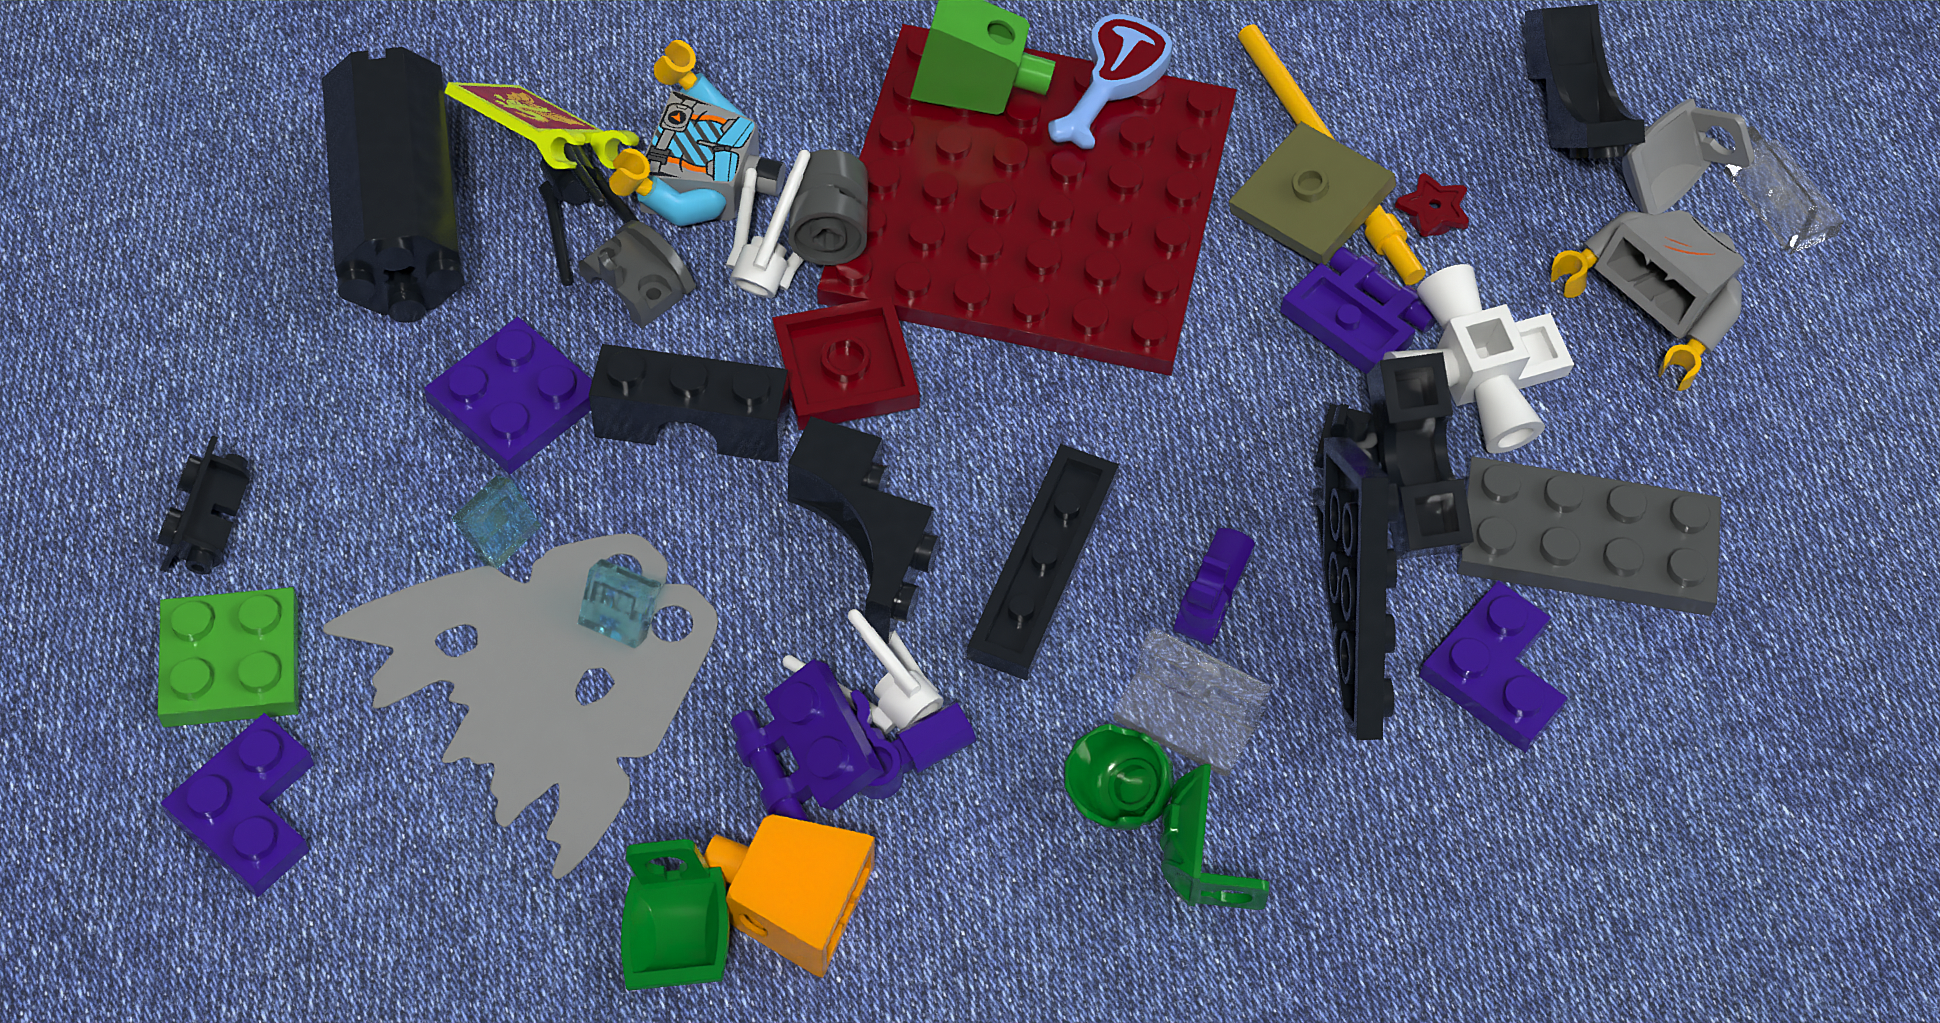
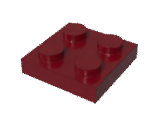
[772,296,920,430]

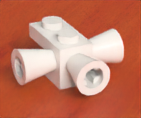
[1383,264,1574,454]

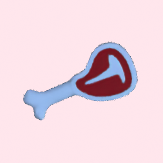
[1048,14,1173,150]

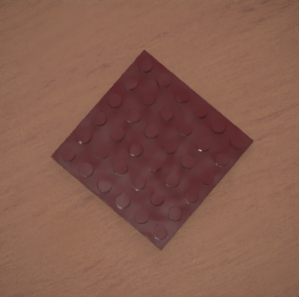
[817,24,1237,376]

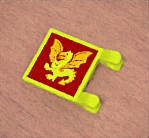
[444,82,639,169]

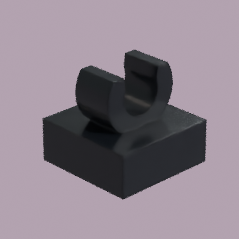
[1314,403,1380,468]

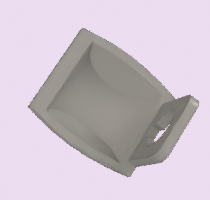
[1622,98,1755,215]

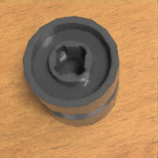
[788,149,868,265]

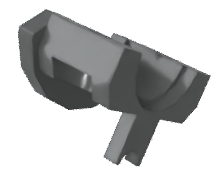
[578,220,696,329]

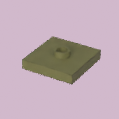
[1228,121,1396,265]

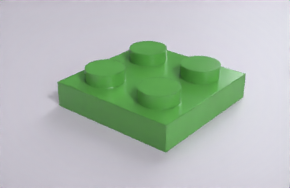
[158,587,299,728]

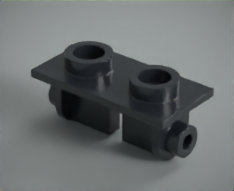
[156,435,251,575]

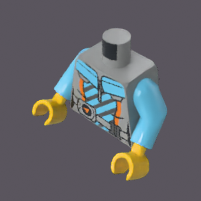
[609,40,786,227]

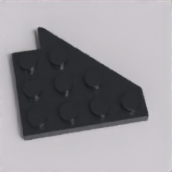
[1313,437,1399,740]

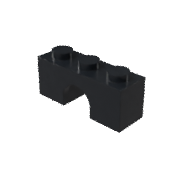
[589,344,790,463]
[1367,352,1474,560]

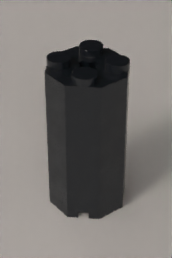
[322,47,465,323]

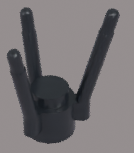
[538,143,640,286]

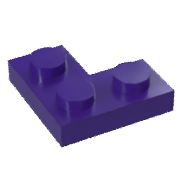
[1419,580,1568,753]
[160,713,314,898]

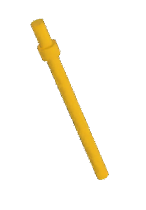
[1238,24,1426,285]

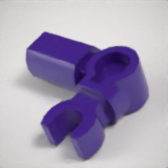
[1173,528,1256,646]
[850,689,977,800]

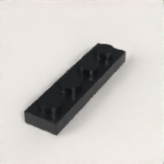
[967,444,1119,681]

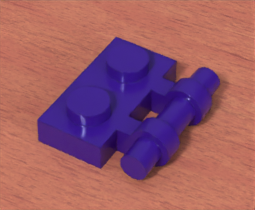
[1280,246,1437,374]
[730,659,884,822]

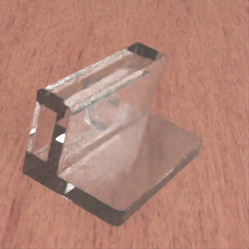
[1723,125,1844,255]
[1113,627,1271,776]

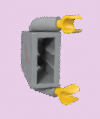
[1551,210,1745,391]

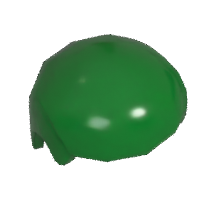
[1064,724,1174,831]

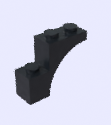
[1525,4,1645,159]
[788,416,940,644]

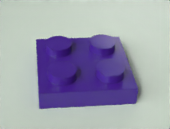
[424,316,592,475]

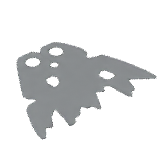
[323,534,718,879]

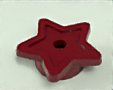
[1395,173,1469,237]

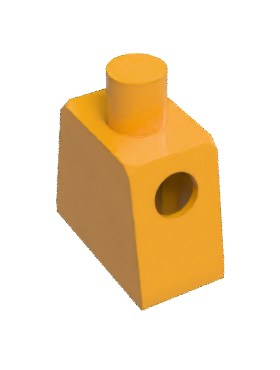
[704,814,875,978]

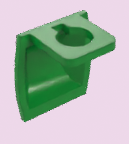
[1160,764,1270,910]
[621,839,730,991]

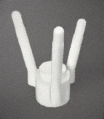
[726,150,810,298]
[782,609,944,735]

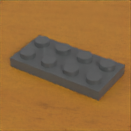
[1457,456,1721,616]

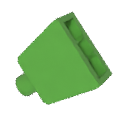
[910,0,1055,115]

